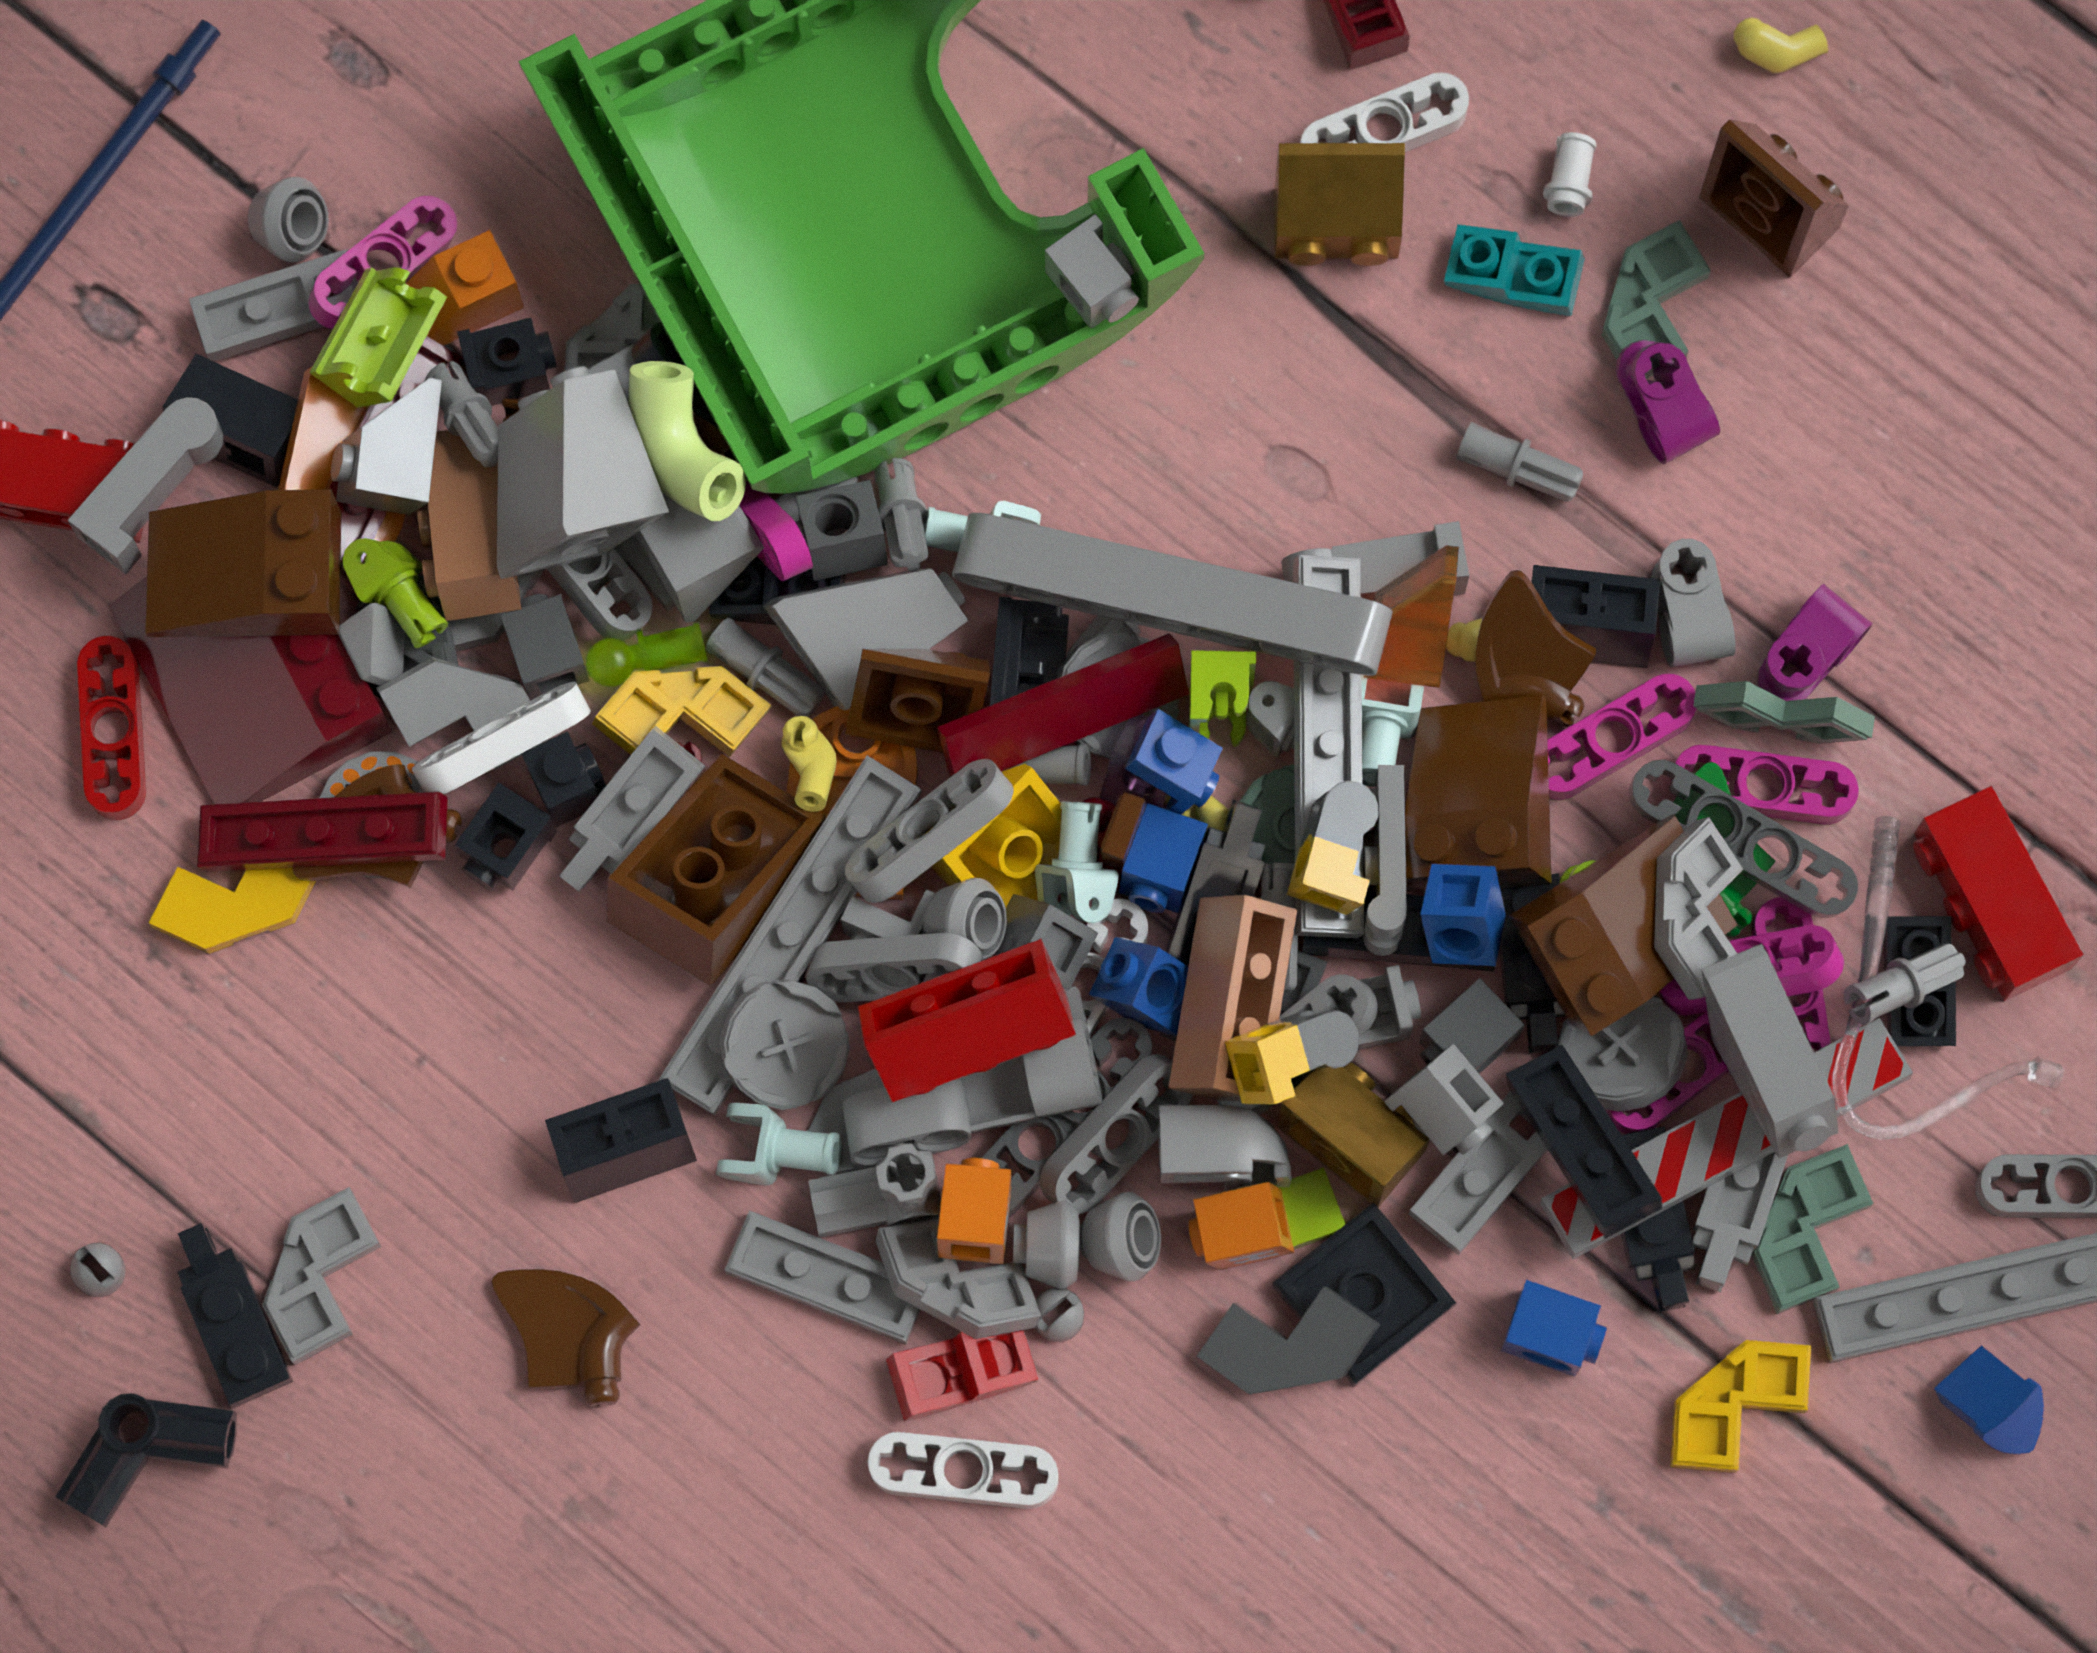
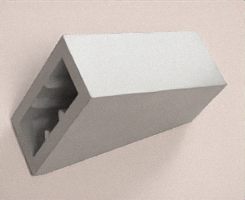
[762,568,969,710]
[1701,944,1839,1158]

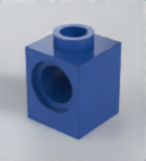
[1119,803,1208,913]
[1421,864,1506,966]
[1089,937,1188,1036]
[1501,1280,1607,1377]

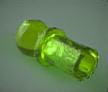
[586,622,708,687]

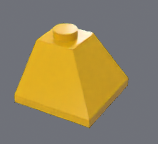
[923,764,1062,909]

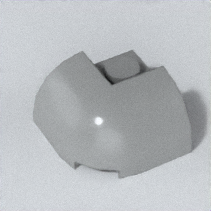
[1159,1104,1291,1191]

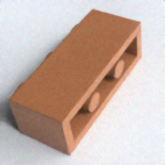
[417,423,522,621]
[1168,895,1297,1102]

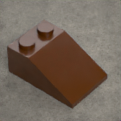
[1699,119,1849,278]
[145,489,342,638]
[1405,695,1552,893]
[607,754,826,986]
[1508,814,1737,1036]

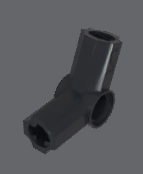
[55,1393,237,1527]

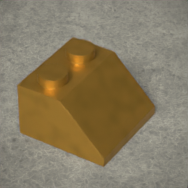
[1274,143,1405,266]
[1277,1062,1430,1208]

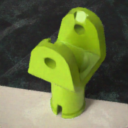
[343,538,448,648]

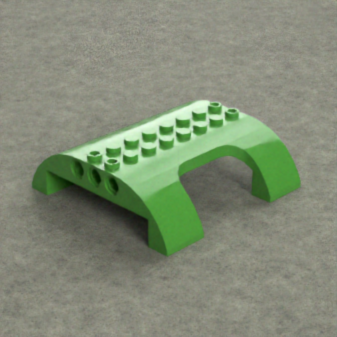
[518,0,1205,494]

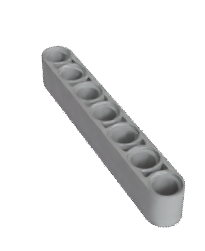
[952,513,1393,676]

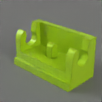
[309,267,447,408]
[1189,650,1256,747]

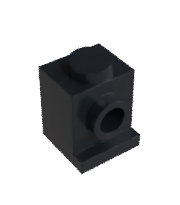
[457,317,557,406]
[521,731,606,828]
[455,782,558,891]

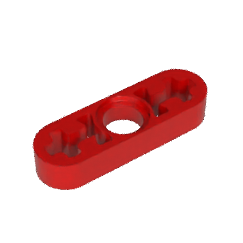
[77,636,146,820]

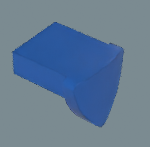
[1934,1346,2044,1454]

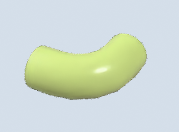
[628,361,746,521]

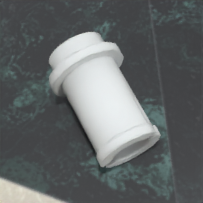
[1543,132,1596,217]

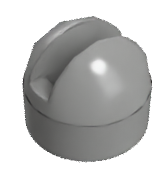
[70,1243,126,1297]
[1035,1288,1084,1342]

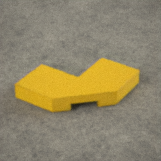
[592,666,771,758]
[149,867,316,954]
[1670,1340,1811,1473]

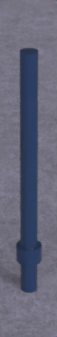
[0,19,221,321]

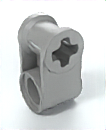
[1651,539,1736,668]

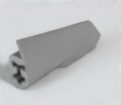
[808,986,1102,1176]

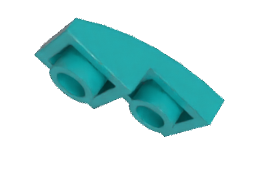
[1444,224,1585,316]

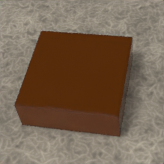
[1100,792,1146,870]

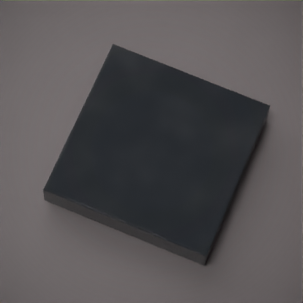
[1272,1202,1456,1387]

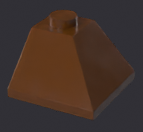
[845,649,990,753]

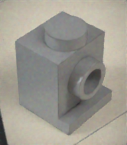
[1045,214,1139,329]
[1384,1043,1504,1155]

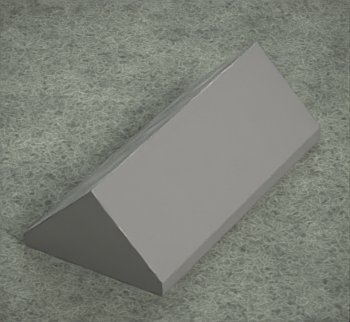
[587,344,764,623]

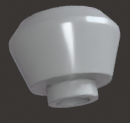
[248,177,328,262]
[923,878,1007,961]
[1079,1192,1161,1282]
[1013,1200,1080,1289]

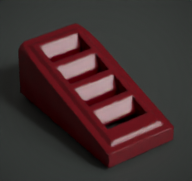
[1323,0,1410,70]

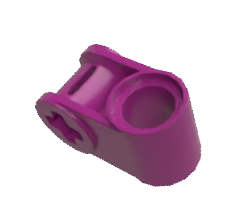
[1616,340,1720,465]
[1757,584,1873,701]

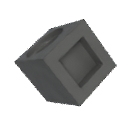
[795,480,888,581]
[500,594,590,701]
[993,894,1098,990]
[1419,978,1524,1074]

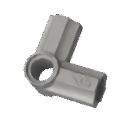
[808,1143,942,1238]

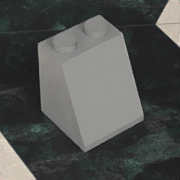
[497,367,669,579]

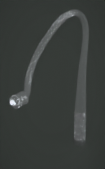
[1833,816,2064,1140]

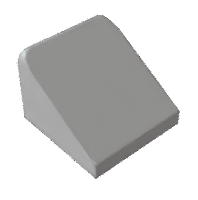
[339,603,405,686]

